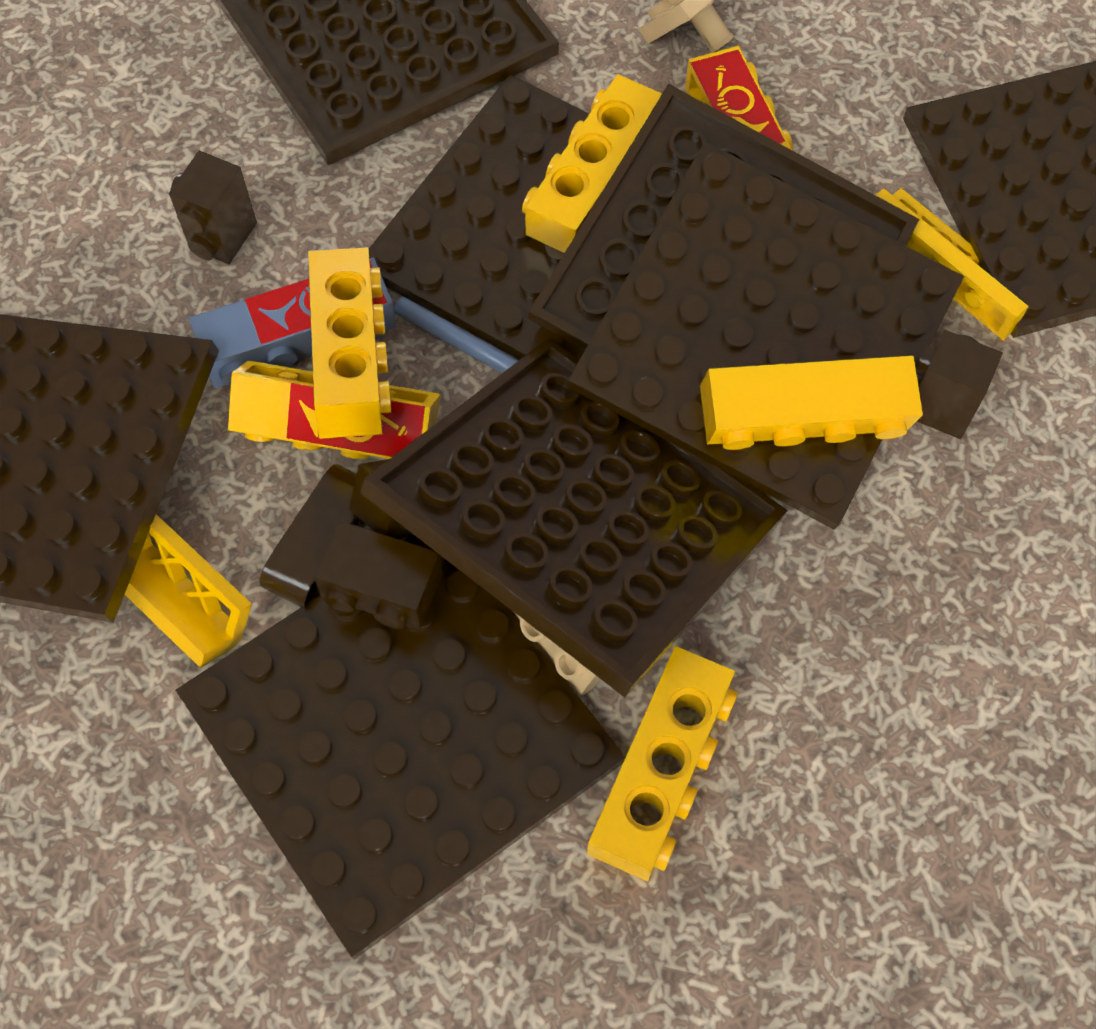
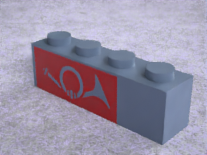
[188,257,397,388]

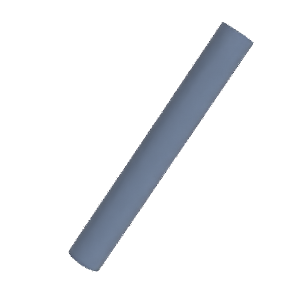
[394,297,518,373]

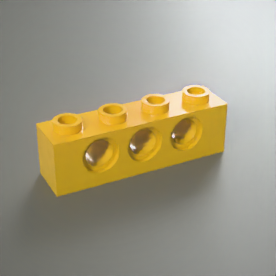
[522,74,662,253]
[308,247,391,439]
[587,646,739,882]

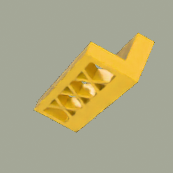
[876,188,1029,341]
[125,514,252,668]

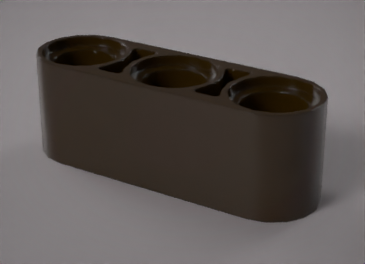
[259,464,366,609]

